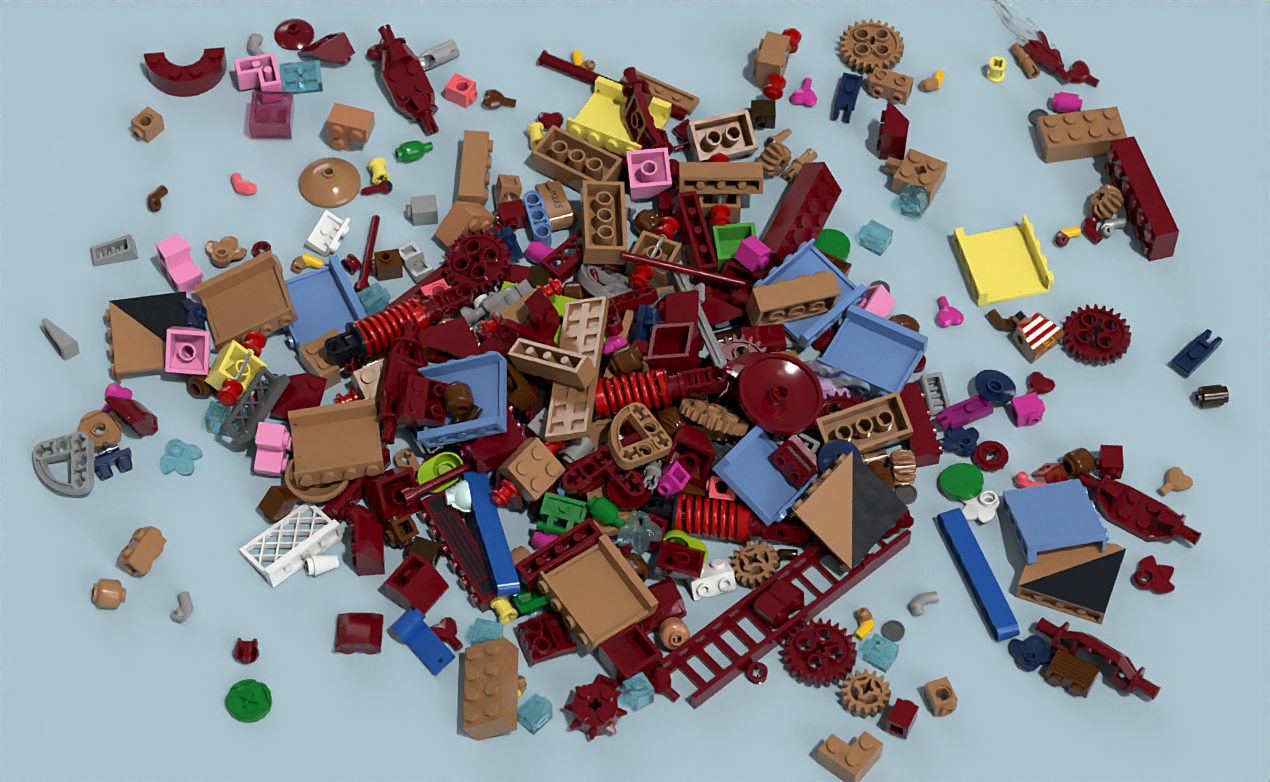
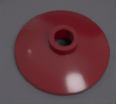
[274,19,314,51]
[607,471,652,509]

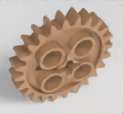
[839,19,904,73]
[679,398,749,436]

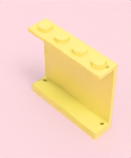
[566,76,672,157]
[953,215,1054,307]

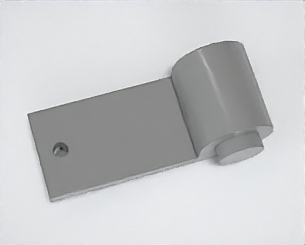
[527,407,595,465]

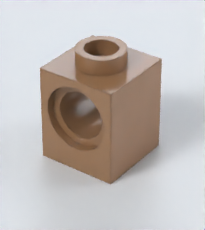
[131,106,165,144]
[494,174,522,204]
[924,676,958,717]

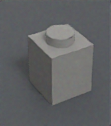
[407,195,438,226]

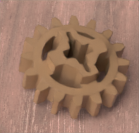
[731,540,780,588]
[841,669,891,718]

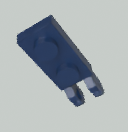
[832,72,863,123]
[1171,329,1223,378]

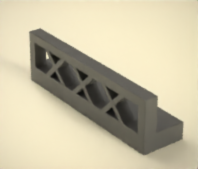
[221,366,290,444]

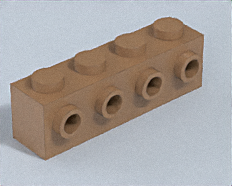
[458,130,493,207]
[679,162,764,194]
[507,338,597,389]

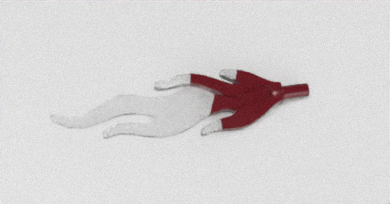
[988,0,1072,83]
[708,352,870,391]

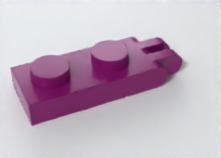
[935,395,994,429]

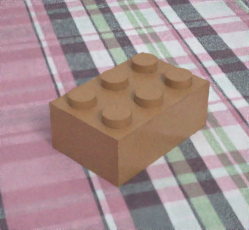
[685,109,758,162]

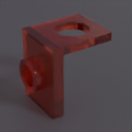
[1031,463,1069,484]

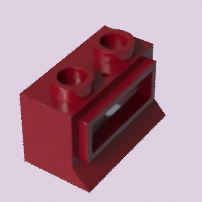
[768,434,819,490]

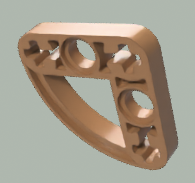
[608,402,673,470]

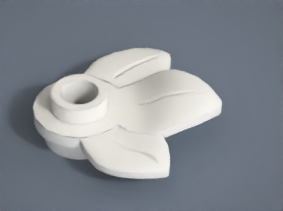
[960,491,1000,523]

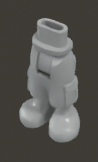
[460,279,533,342]

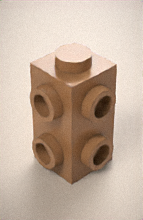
[866,66,914,105]
[117,526,167,577]

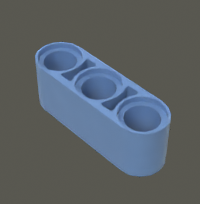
[524,190,552,246]

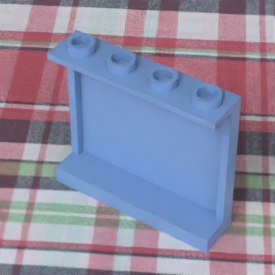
[752,238,867,349]
[281,254,367,355]
[815,304,928,398]
[417,351,507,448]
[712,426,820,526]
[1002,479,1109,564]

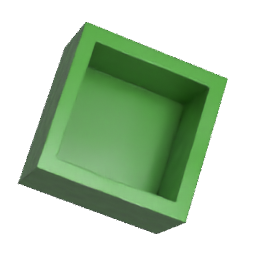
[712,222,757,274]

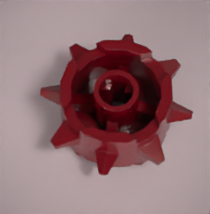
[564,680,627,740]

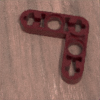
[605,286,659,336]
[496,319,557,386]
[561,447,645,501]

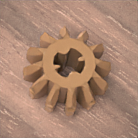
[758,141,792,177]
[1088,184,1124,220]
[889,449,916,486]

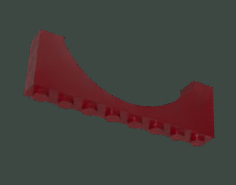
[416,316,527,475]

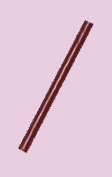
[621,251,746,288]

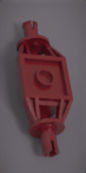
[378,24,439,135]
[622,67,674,171]
[376,321,429,445]
[1079,471,1202,545]
[1035,617,1161,700]

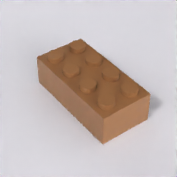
[1035,107,1127,163]
[531,125,623,192]
[580,180,628,265]
[745,271,841,326]
[814,391,914,459]
[463,637,519,741]

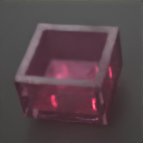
[249,91,295,139]

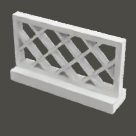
[239,502,344,588]

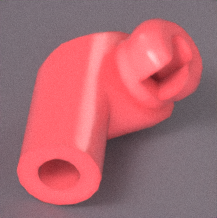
[231,173,257,195]
[1015,472,1046,488]

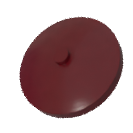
[737,353,823,435]

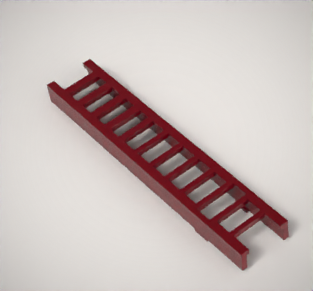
[659,529,912,710]

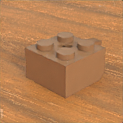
[885,148,948,207]

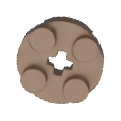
[77,410,122,453]

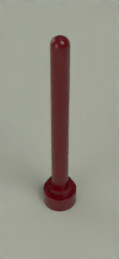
[354,215,380,298]
[399,460,475,506]

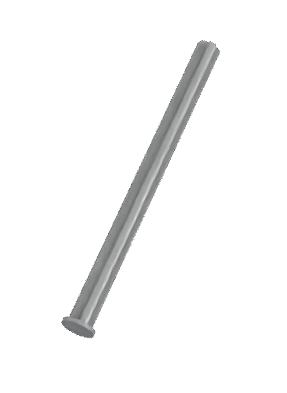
[669,263,727,369]

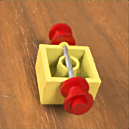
[205,331,267,406]

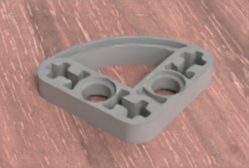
[578,263,634,299]
[33,431,94,495]

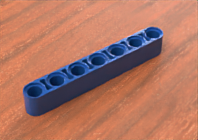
[461,470,520,598]
[937,508,1020,642]

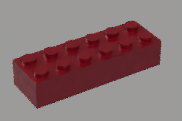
[1104,136,1179,261]
[762,162,842,272]

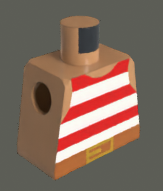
[1012,311,1065,364]

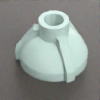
[445,480,471,513]

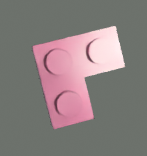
[234,52,283,102]
[156,233,203,295]
[254,422,292,477]

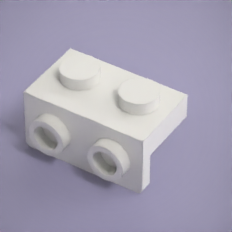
[305,210,351,257]
[686,558,736,601]

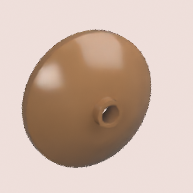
[299,157,361,209]
[285,457,350,502]

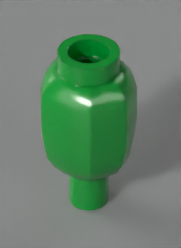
[395,140,433,162]
[587,496,625,529]

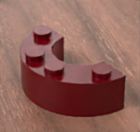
[144,47,227,97]
[479,287,559,364]

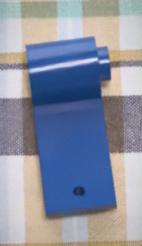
[391,607,456,675]

